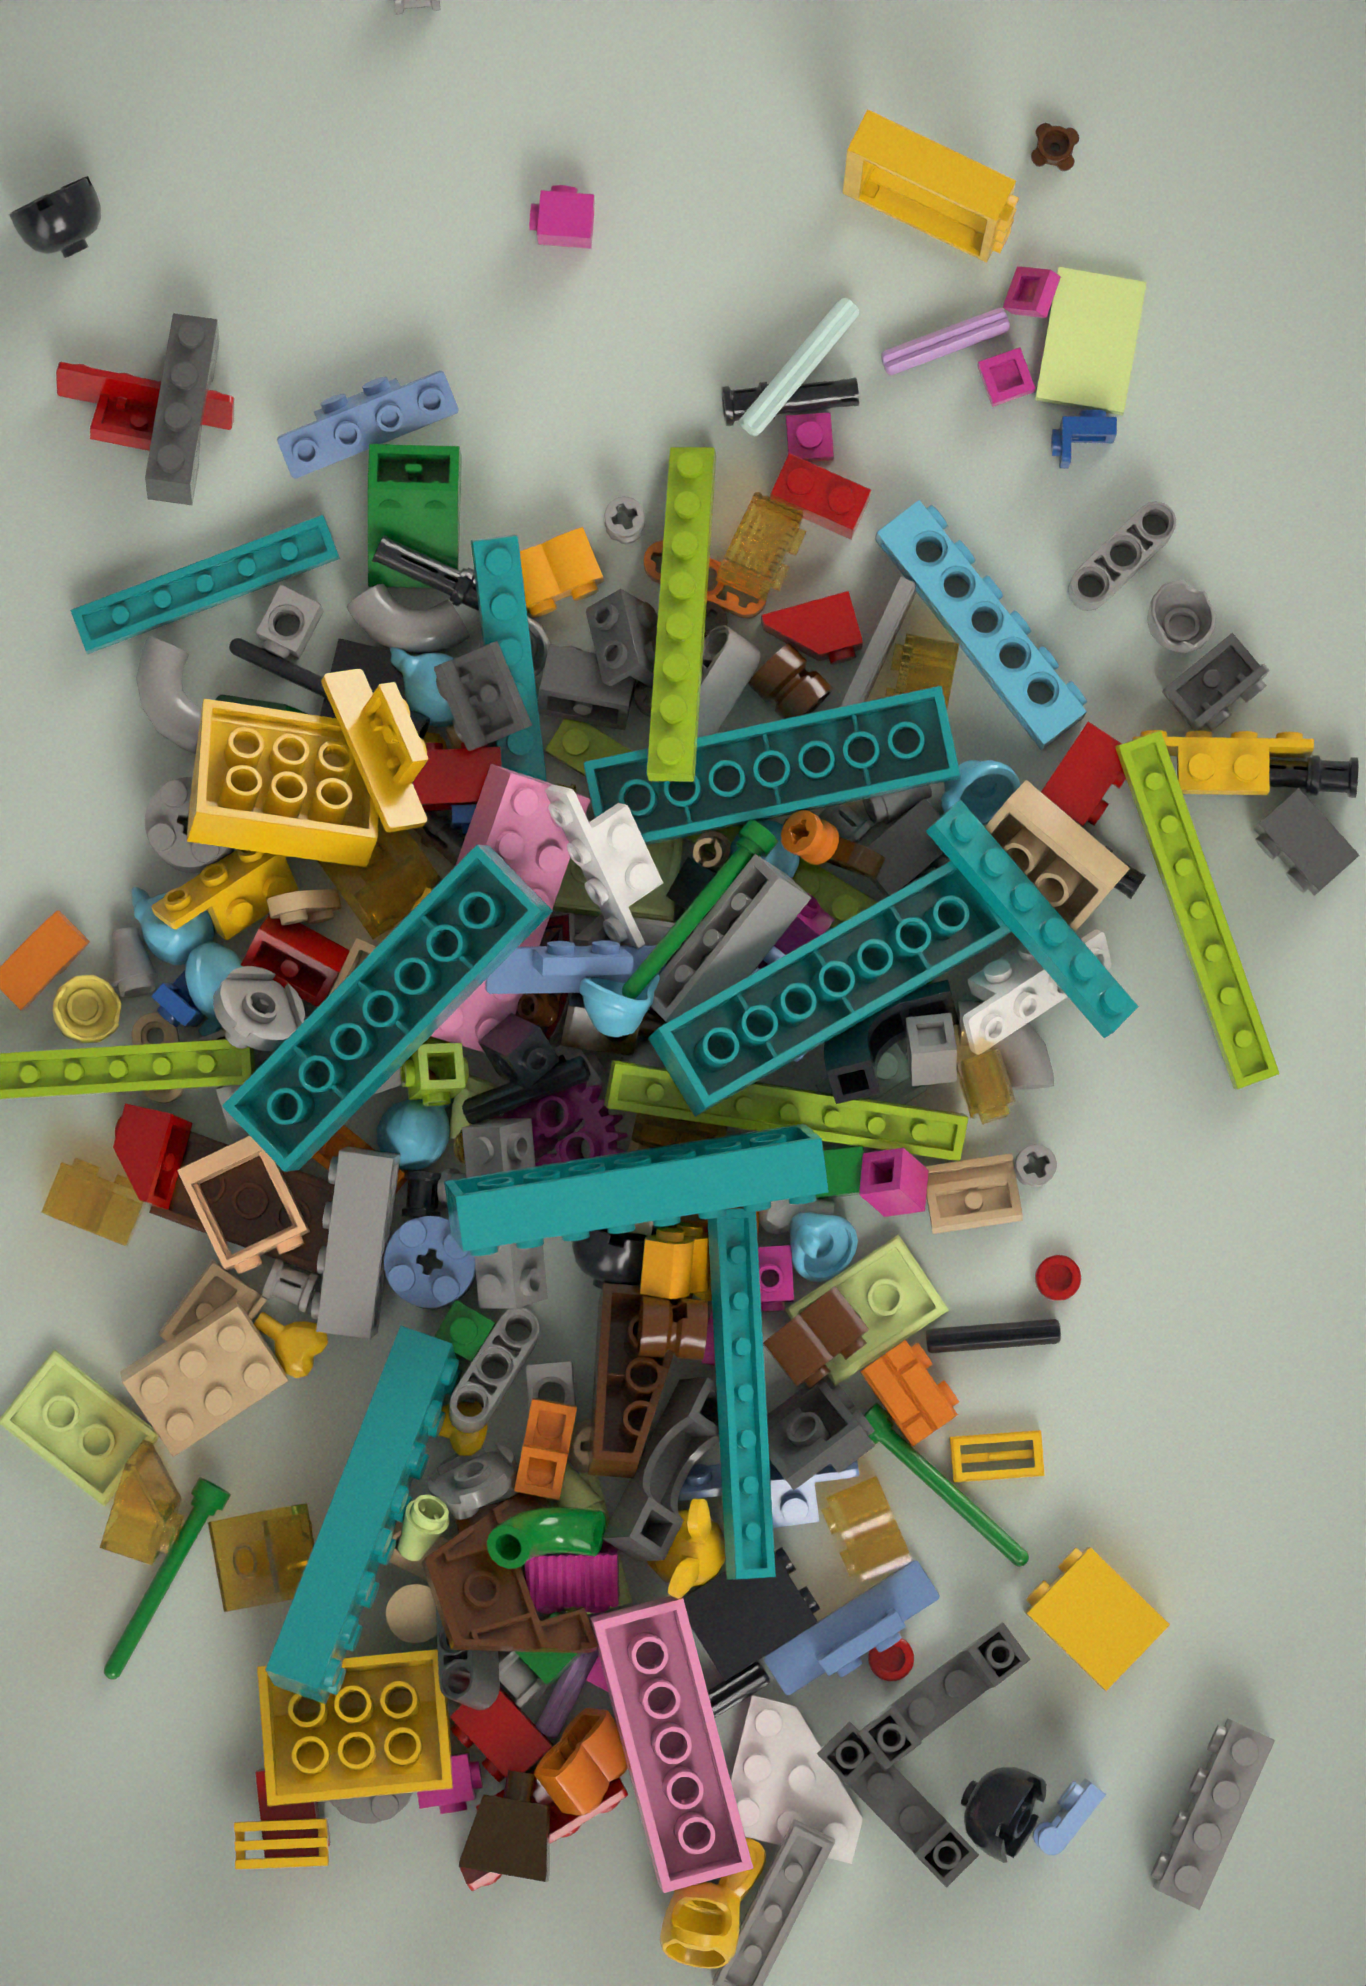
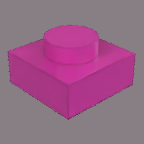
[1003,266,1061,318]
[977,347,1035,407]
[786,413,834,462]

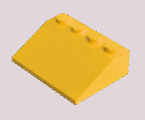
[187,699,379,868]
[257,1649,453,1806]

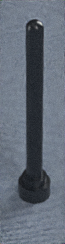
[229,638,430,740]

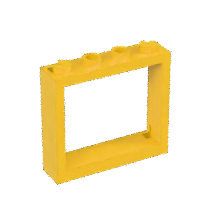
[843,109,1019,263]

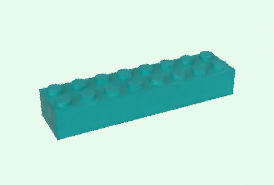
[583,686,961,845]
[222,844,553,1172]
[648,861,1012,1117]
[444,1124,829,1256]
[265,1325,462,1704]

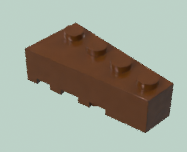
[588,1283,694,1479]

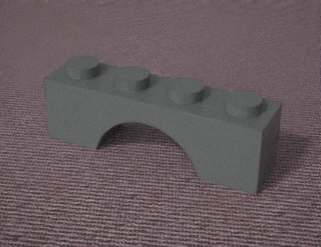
[145,313,220,505]
[602,1377,719,1561]

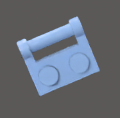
[1033,1778,1106,1855]

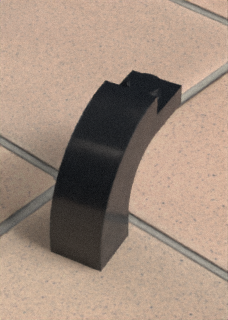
[823,980,959,1104]

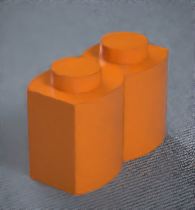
[534,1708,628,1816]

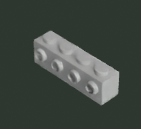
[651,854,811,1022]
[462,1118,548,1309]
[311,1146,401,1339]
[1151,1719,1275,1910]

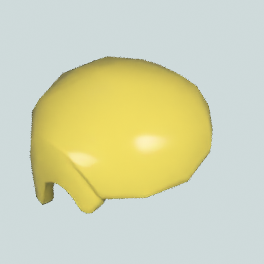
[52,975,122,1043]

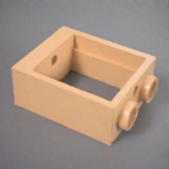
[177,1135,310,1275]

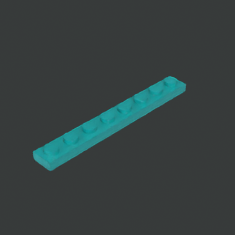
[708,1209,776,1580]

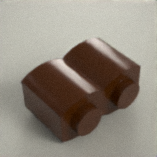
[763,1286,869,1388]

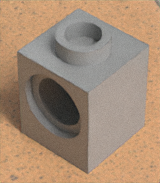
[256,584,324,659]
[906,1013,957,1086]
[526,1361,577,1417]

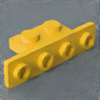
[321,669,428,832]
[1132,730,1314,795]
[151,849,299,940]

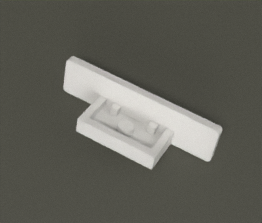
[545,784,663,950]
[963,929,1112,1055]

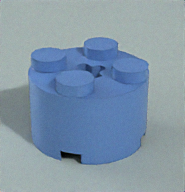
[384,1216,476,1309]

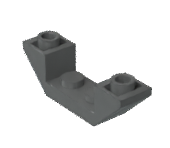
[857,1623,1031,1771]
[817,1721,979,1888]

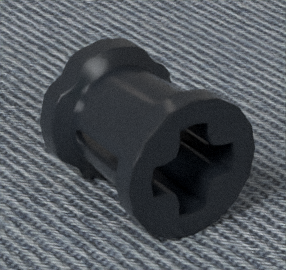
[401,1170,442,1218]

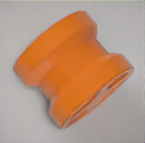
[781,810,839,865]

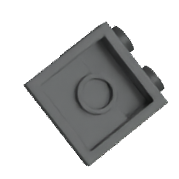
[767,1379,875,1491]

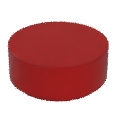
[1035,1255,1081,1301]
[868,1638,914,1681]

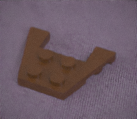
[422,1492,598,1653]

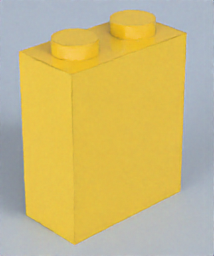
[1024,1547,1170,1691]

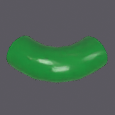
[487,1507,606,1569]

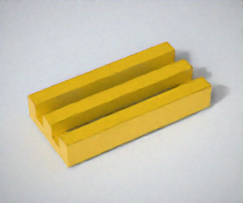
[949,1430,1045,1483]
[234,1818,329,1869]

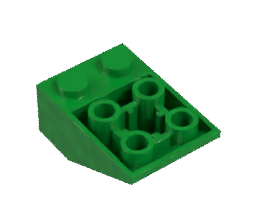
[368,444,462,589]

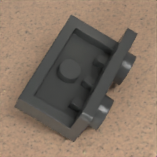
[586,589,658,688]
[1162,633,1270,732]
[434,641,532,751]

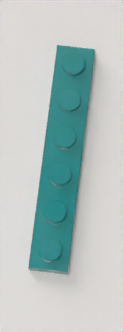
[70,515,340,654]
[471,535,547,782]
[926,800,1139,1038]

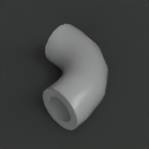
[346,584,470,654]
[136,637,201,754]
[957,1000,1054,1090]

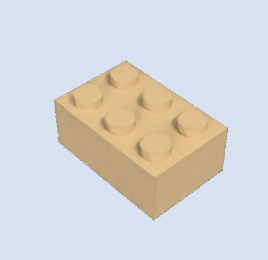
[985,780,1130,932]
[120,1297,288,1457]

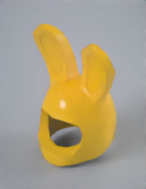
[646,1499,726,1599]
[659,1838,767,1969]

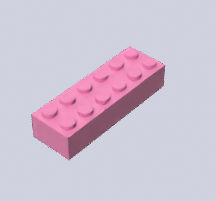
[431,764,591,1052]
[589,1595,753,1893]

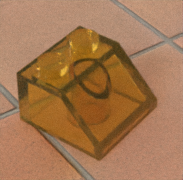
[317,818,442,940]
[99,1439,185,1565]
[208,1503,315,1612]

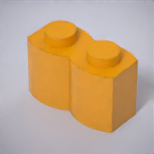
[520,527,604,618]
[640,1222,710,1299]

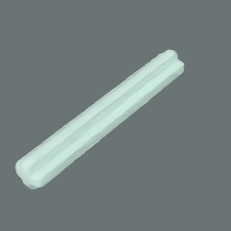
[739,298,860,436]

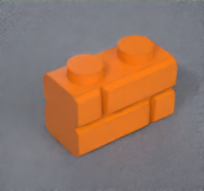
[860,1340,959,1447]

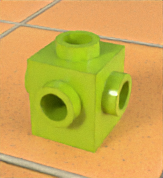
[400,1038,469,1106]

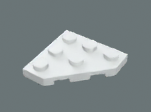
[730,1695,863,1864]

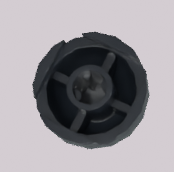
[9,176,101,258]
[572,1228,657,1289]
[961,1767,1047,1863]

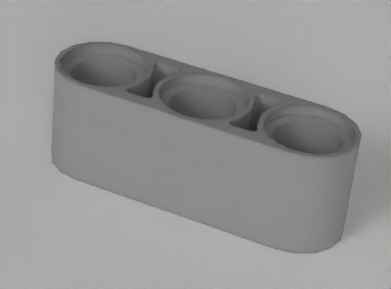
[1068,501,1176,611]
[697,625,761,738]
[449,1307,539,1433]

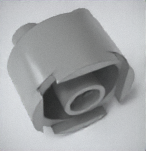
[145,777,235,873]

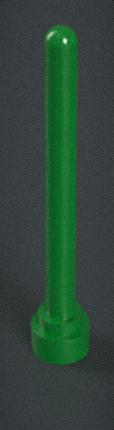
[622,819,778,999]
[864,1402,1029,1567]
[104,1477,231,1680]

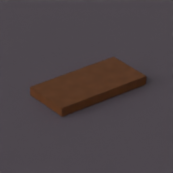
[149,1131,335,1275]

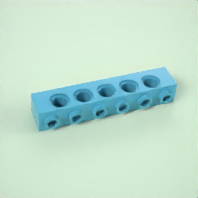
[875,500,1087,751]

